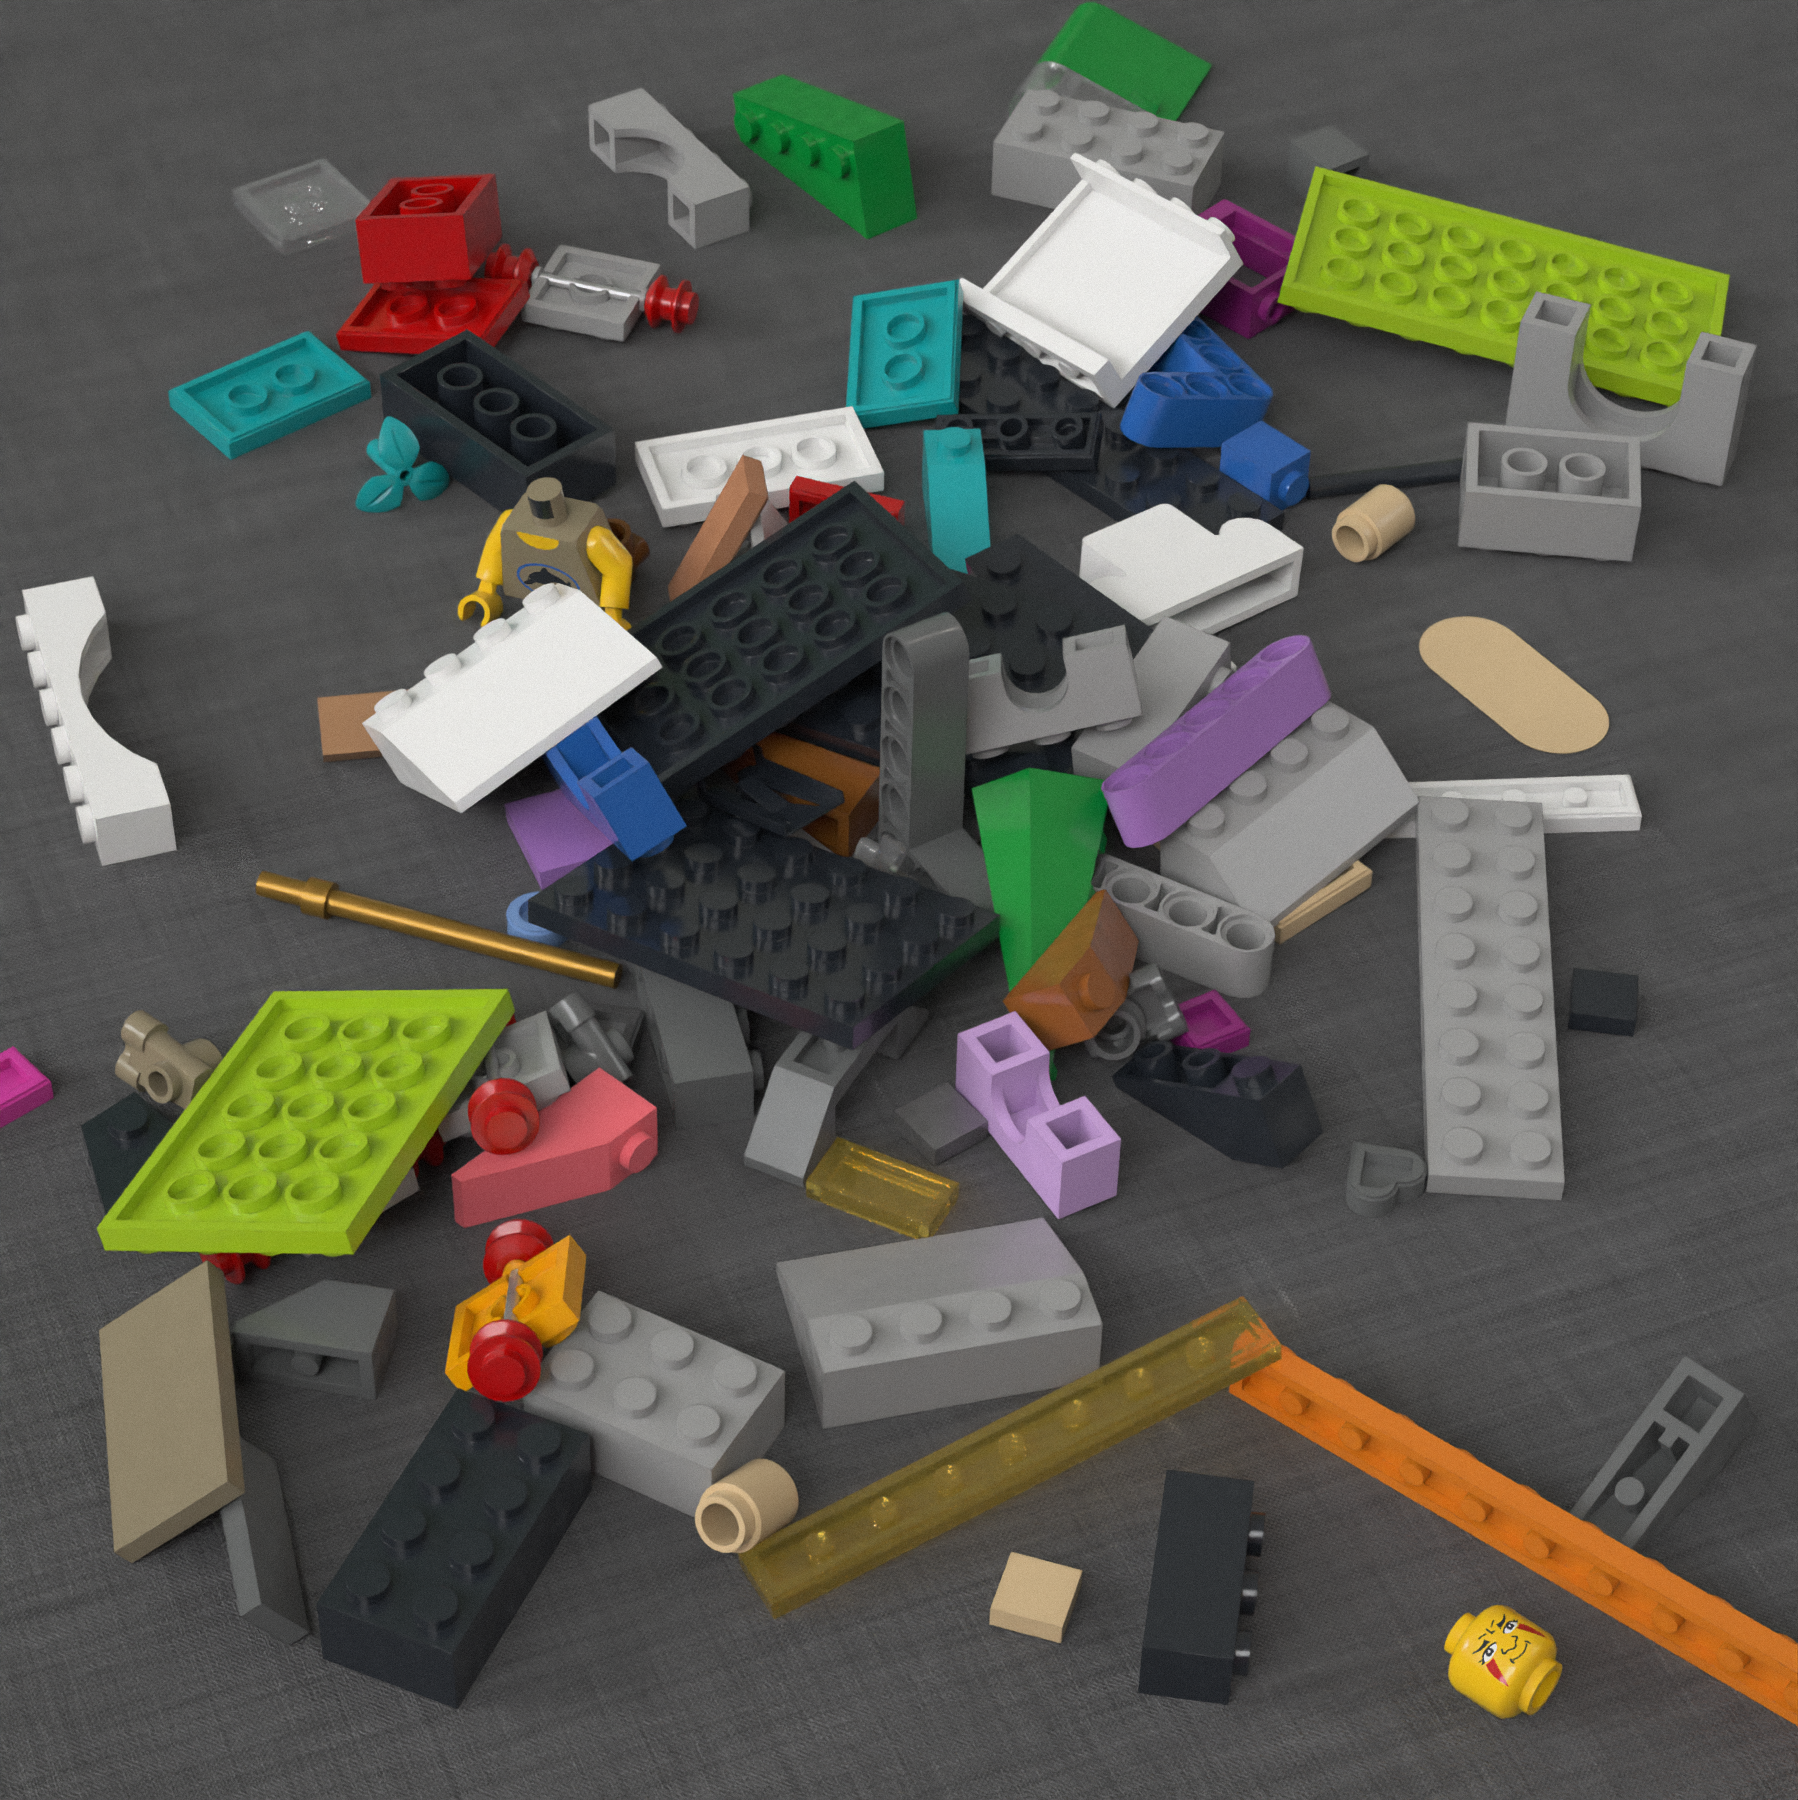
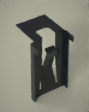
[696,744,845,838]

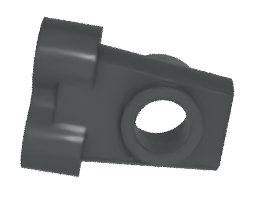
[1083,962,1189,1060]
[548,990,634,1088]

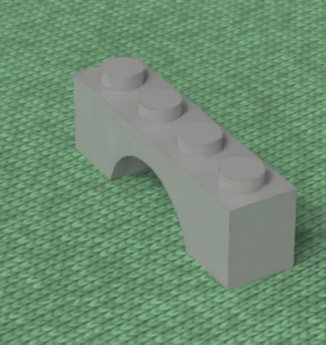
[588,88,753,250]

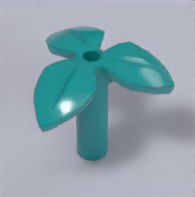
[355,416,450,513]

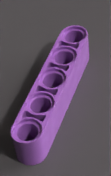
[1101,635,1331,848]

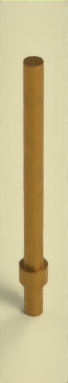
[256,871,623,989]

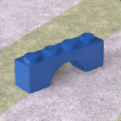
[541,716,687,861]

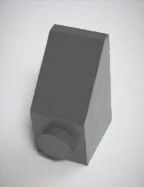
[233,1279,399,1400]

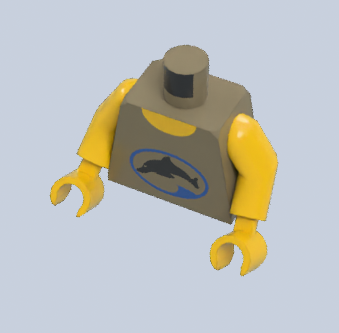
[458,477,633,630]

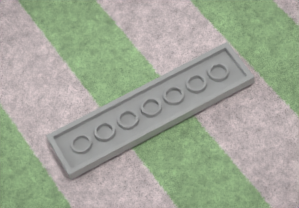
[1415,796,1565,1200]

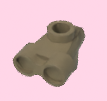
[115,1010,223,1109]

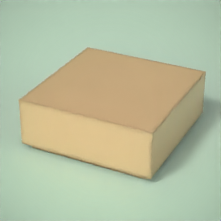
[989,1552,1083,1643]

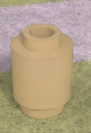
[1332,484,1415,562]
[695,1459,799,1553]

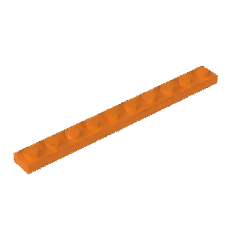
[1229,1329,1798,1726]

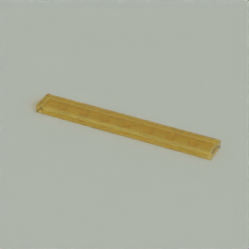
[738,1296,1282,1619]

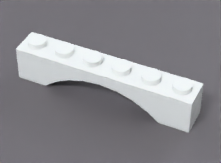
[15,576,177,866]

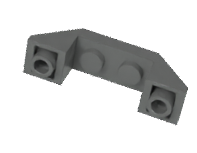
[744,1004,928,1188]

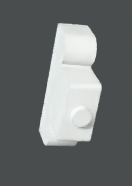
[1079,504,1304,635]

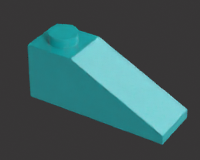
[922,427,990,574]

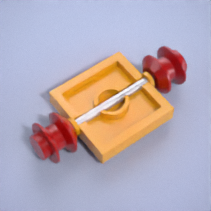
[445,1219,586,1402]

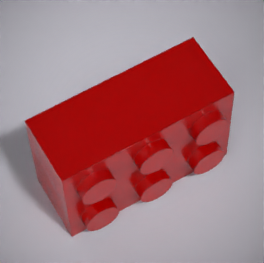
[355,174,502,290]

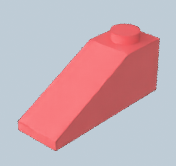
[451,1067,658,1228]

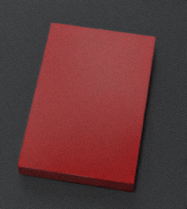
[336,278,530,354]

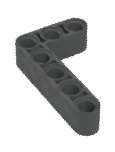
[878,612,1000,954]

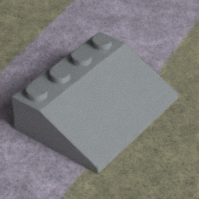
[776,1218,1103,1429]

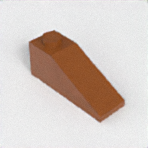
[1003,889,1139,1051]

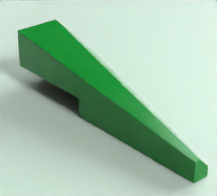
[972,767,1108,1082]

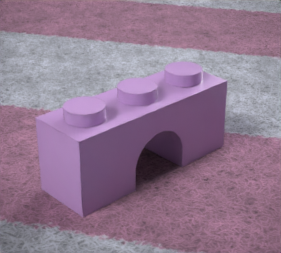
[955,1011,1121,1219]

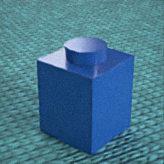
[1220,421,1311,510]

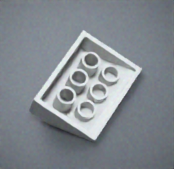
[362,583,662,813]

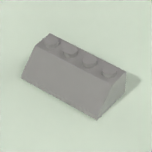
[1160,701,1420,927]

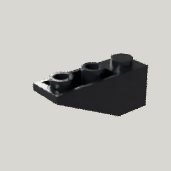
[1112,1041,1323,1169]

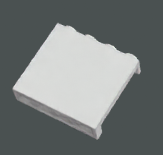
[959,153,1243,408]

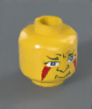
[1444,1605,1562,1719]

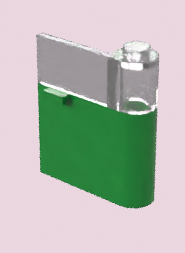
[1008,2,1212,121]

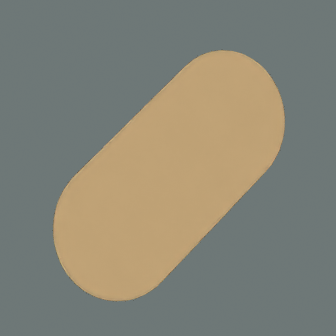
[1419,616,1609,754]

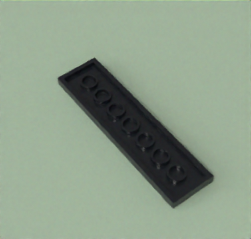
[958,314,1284,535]

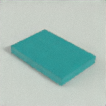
[846,279,964,429]
[168,331,371,460]

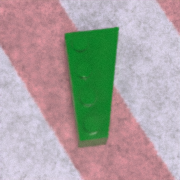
[733,74,917,240]

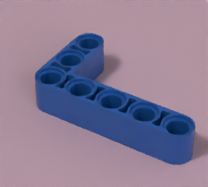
[1120,316,1273,448]

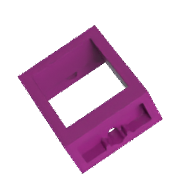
[1198,199,1296,339]

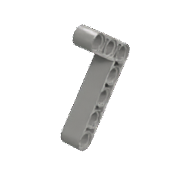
[1091,853,1275,998]

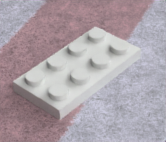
[635,406,884,528]

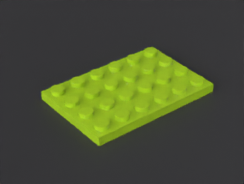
[97,989,515,1257]

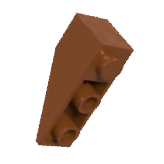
[720,731,880,857]

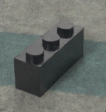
[1138,1470,1266,1705]

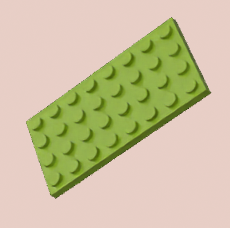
[1277,166,1730,407]

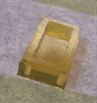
[806,1137,959,1239]

